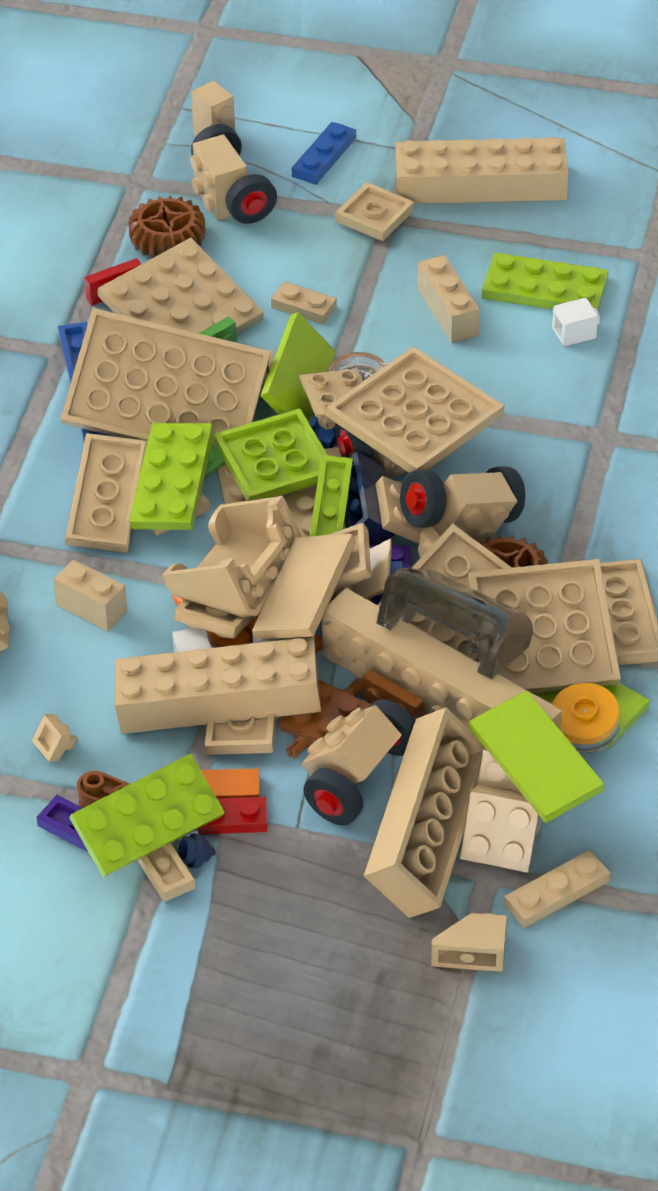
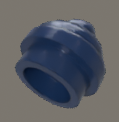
[178,833,216,869]

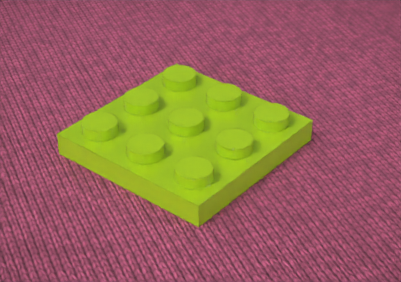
[214,408,327,501]

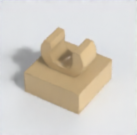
[32,714,78,762]

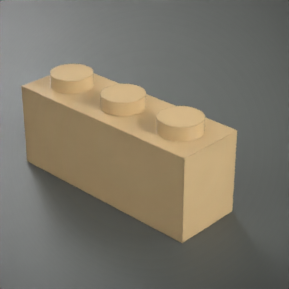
[417,255,480,343]

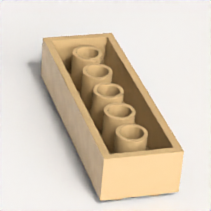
[395,137,569,204]
[115,637,321,734]
[364,707,486,918]

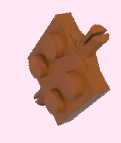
[278,678,371,759]

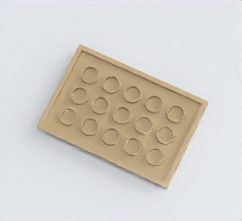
[61,308,271,448]

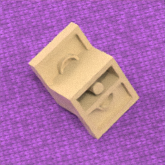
[460,749,543,873]

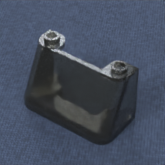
[376,568,533,679]

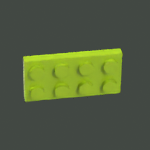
[482,252,609,312]
[129,423,214,530]
[69,753,225,878]

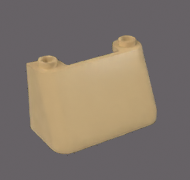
[162,496,302,617]

